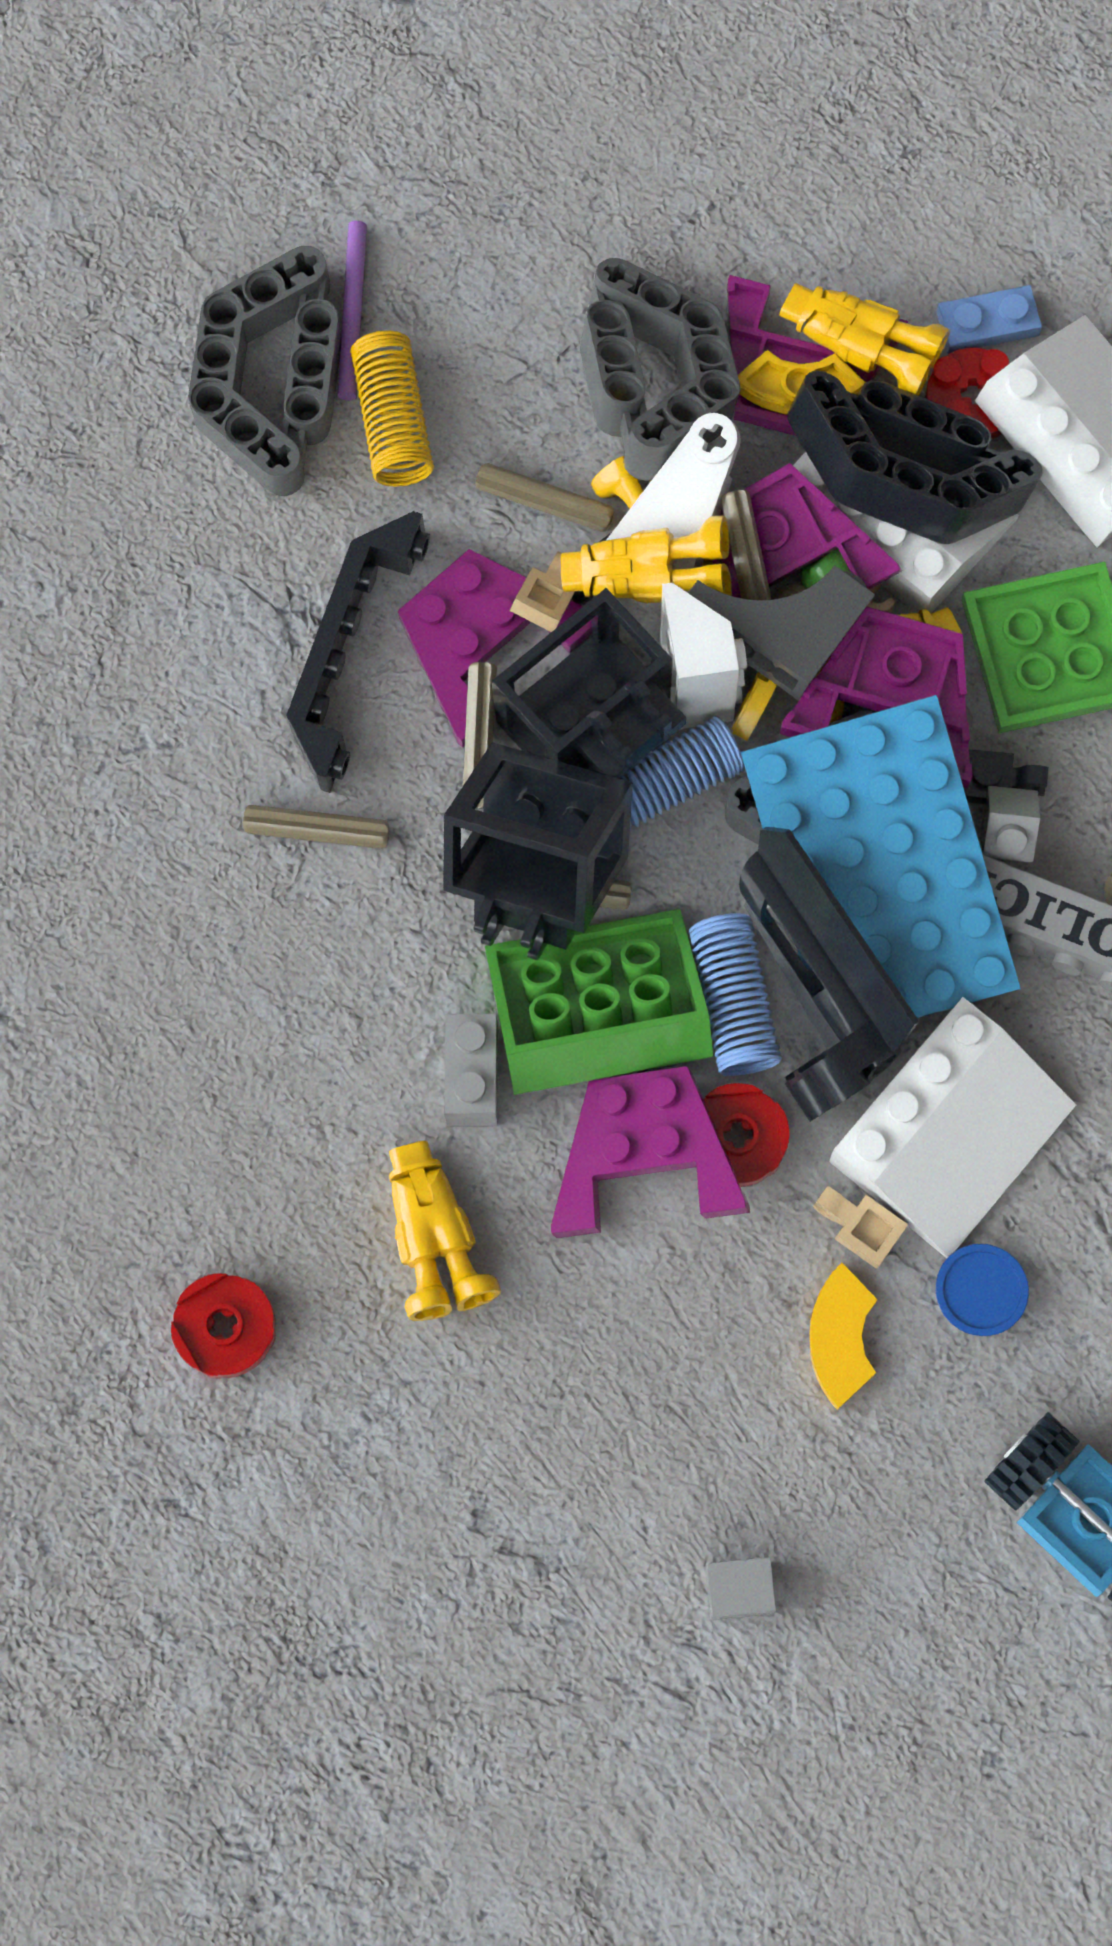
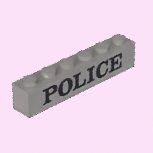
[983,855,1112,992]

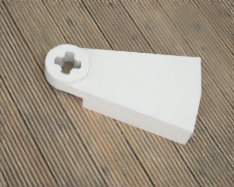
[607,413,741,593]

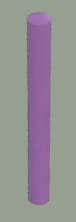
[337,221,367,400]

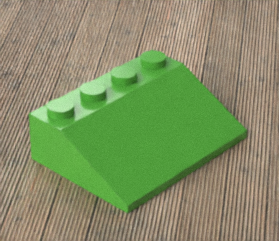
[485,909,713,1095]

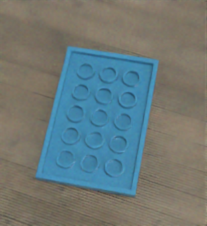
[741,695,1021,1018]

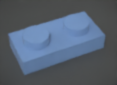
[936,285,1042,354]

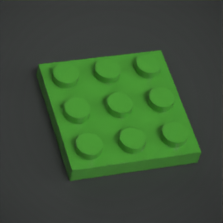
[961,561,1112,734]

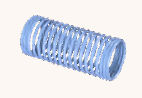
[620,716,745,831]
[689,913,782,1076]

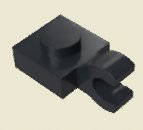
[964,749,1049,804]

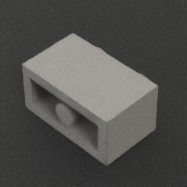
[444,1014,498,1127]

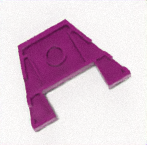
[727,275,908,436]
[712,463,902,598]
[398,549,592,748]
[779,607,972,788]
[551,1066,750,1238]

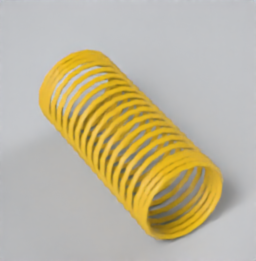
[350,330,434,487]

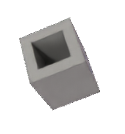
[981,786,1041,862]
[705,1557,784,1620]

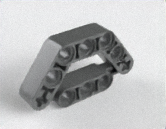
[188,246,341,496]
[580,258,740,481]

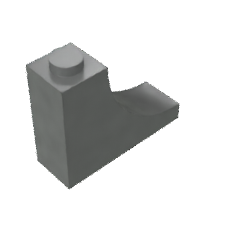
[688,565,875,700]

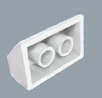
[660,583,747,729]

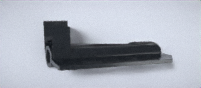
[739,827,919,1122]

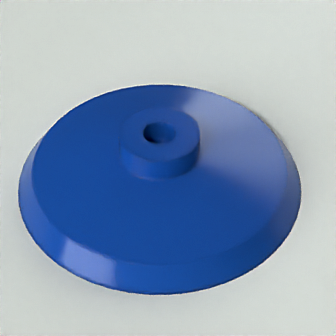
[936,1244,1029,1336]

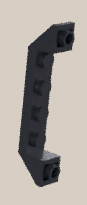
[286,511,430,793]

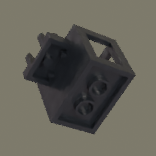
[492,588,687,778]
[443,742,633,960]

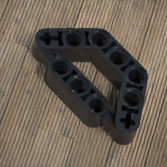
[787,371,1043,544]

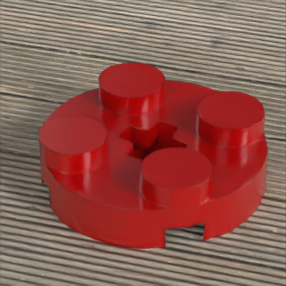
[925,348,1010,439]
[704,1083,790,1187]
[171,1273,276,1379]

